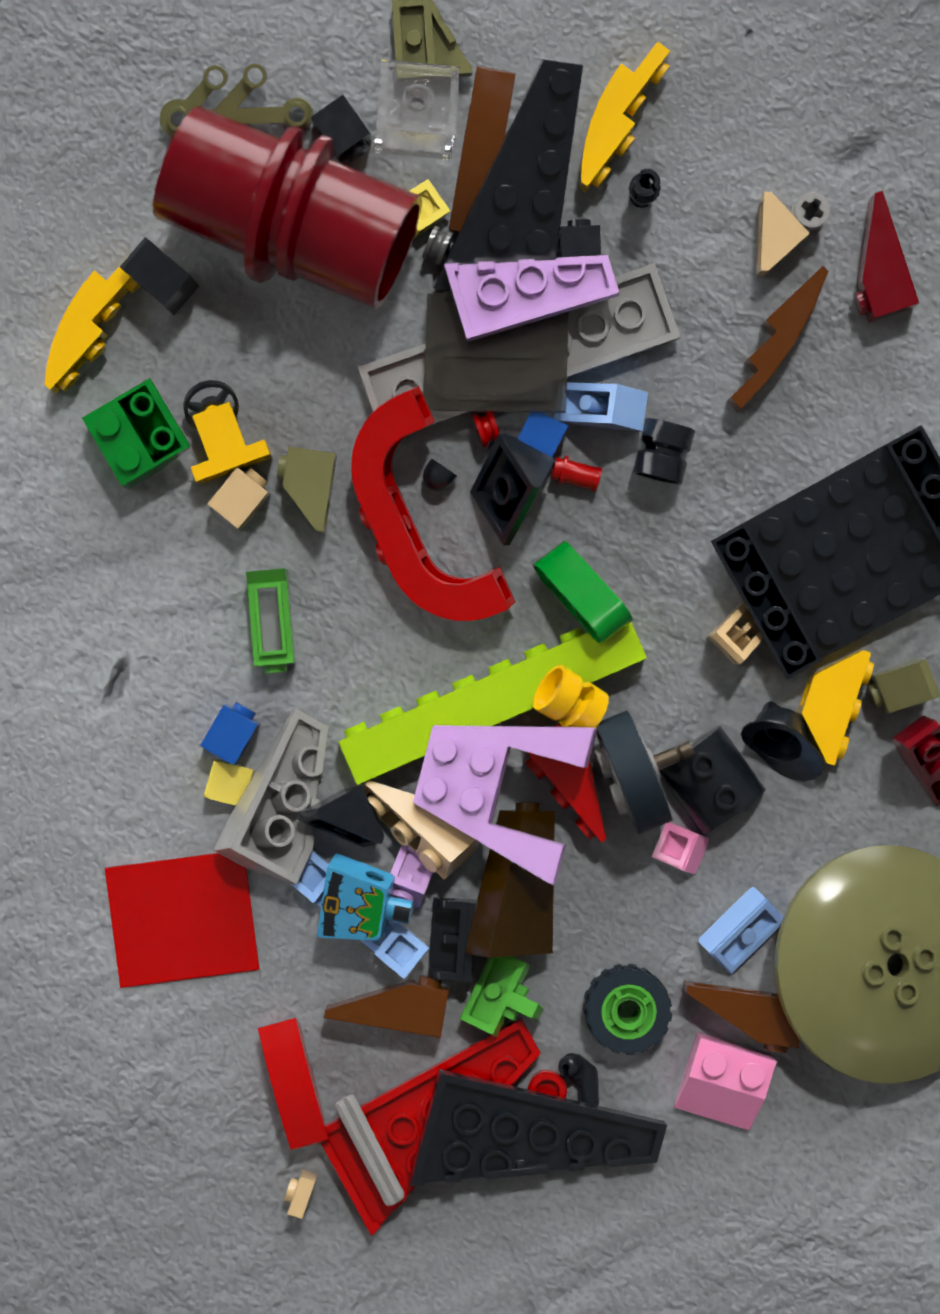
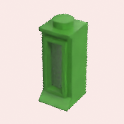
[246,568,296,674]

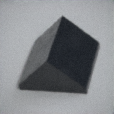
[470,433,555,546]

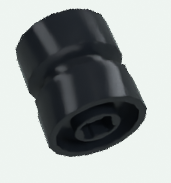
[632,418,695,485]

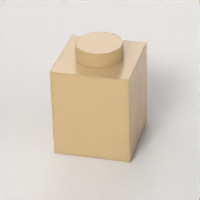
[208,467,271,531]

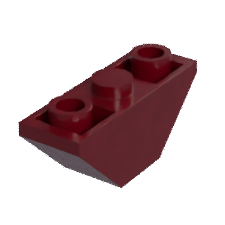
[891,715,940,807]

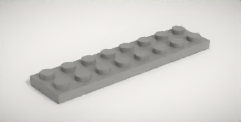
[358,263,680,431]

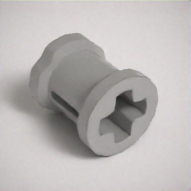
[791,192,830,233]

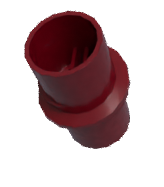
[153,106,422,309]

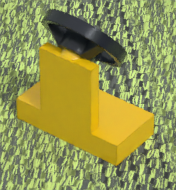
[183,380,273,485]

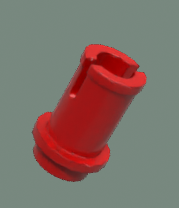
[550,455,602,492]

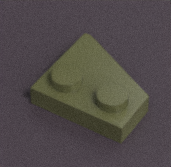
[391,0,473,82]

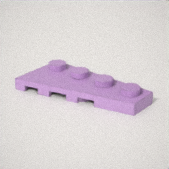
[444,255,620,342]

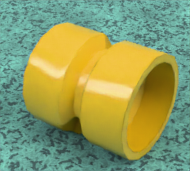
[533,665,609,728]

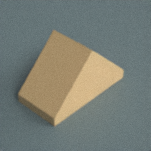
[756,192,809,277]
[707,601,764,665]

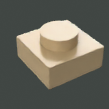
[284,1169,317,1219]

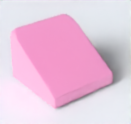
[652,822,709,874]

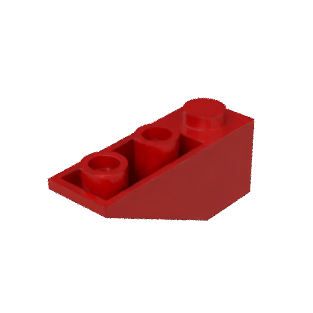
[525,721,606,842]

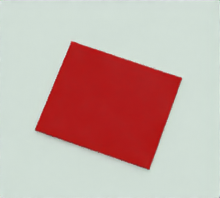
[105,853,260,988]

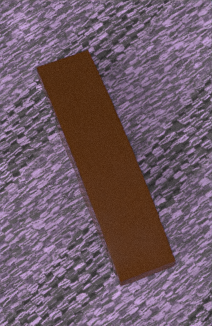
[449,66,516,231]
[726,266,828,412]

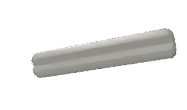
[335,1095,404,1206]

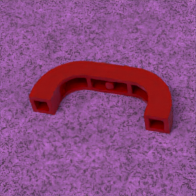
[351,386,516,621]

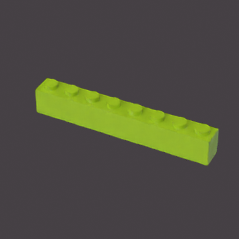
[338,622,647,785]

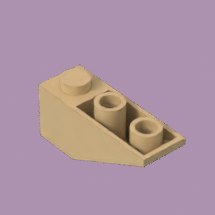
[364,780,479,880]

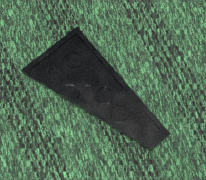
[432,59,583,291]
[409,1069,667,1187]

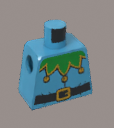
[317,854,414,941]

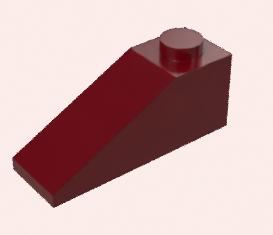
[854,191,919,323]

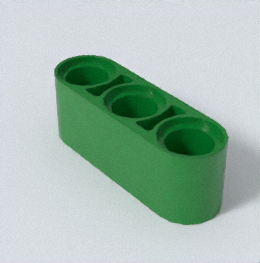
[533,541,633,644]

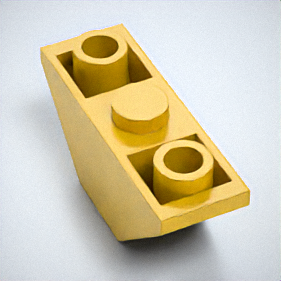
[797,650,874,765]

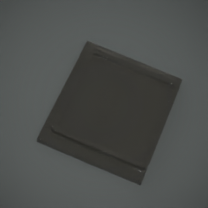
[424,292,570,413]

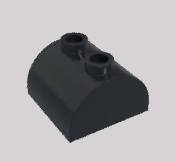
[659,725,766,834]

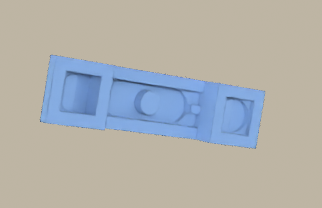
[291,850,430,979]

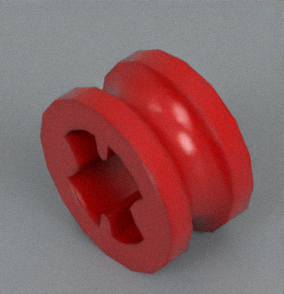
[472,409,500,449]

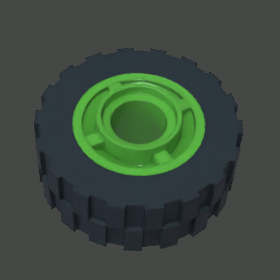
[583,964,672,1055]

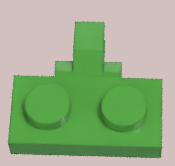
[459,956,545,1037]

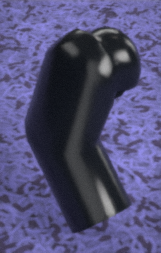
[558,1053,599,1105]

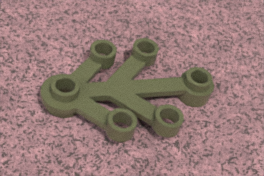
[159,63,313,137]

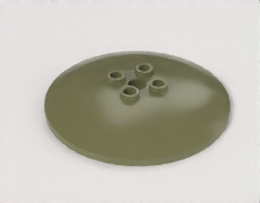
[774,845,940,1084]

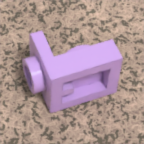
[390,845,433,908]

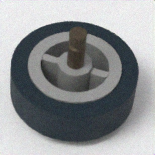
[594,710,695,834]

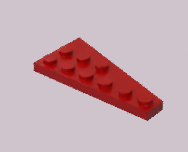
[321,1017,541,1236]

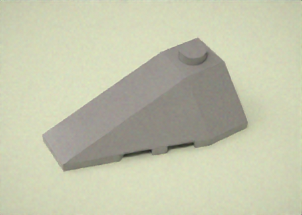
[213,708,328,885]

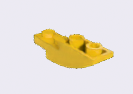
[579,42,670,193]
[44,259,141,394]

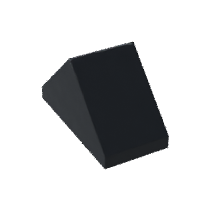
[120,237,199,315]
[297,785,384,847]

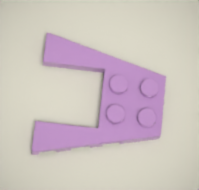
[413,725,597,884]

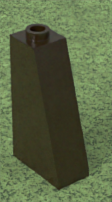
[466,802,555,958]

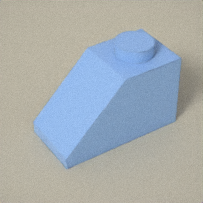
[554,382,648,431]

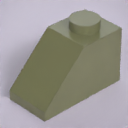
[277,446,337,534]
[867,659,940,713]

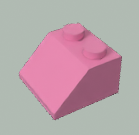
[674,1032,777,1130]

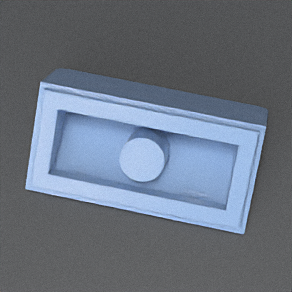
[698,887,783,975]

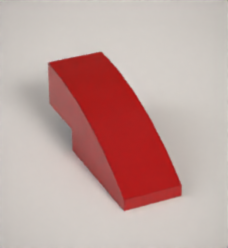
[258,1018,330,1151]

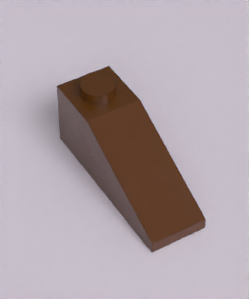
[324,975,449,1038]
[683,980,800,1053]

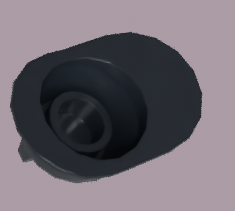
[741,701,824,781]

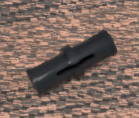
[629,168,661,208]

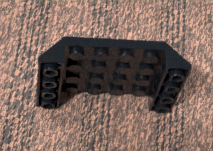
[711,425,940,680]

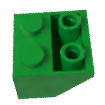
[82,378,191,489]

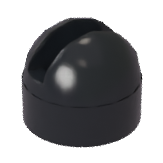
[423,458,457,492]

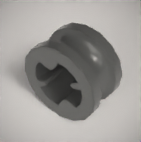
[422,225,454,265]

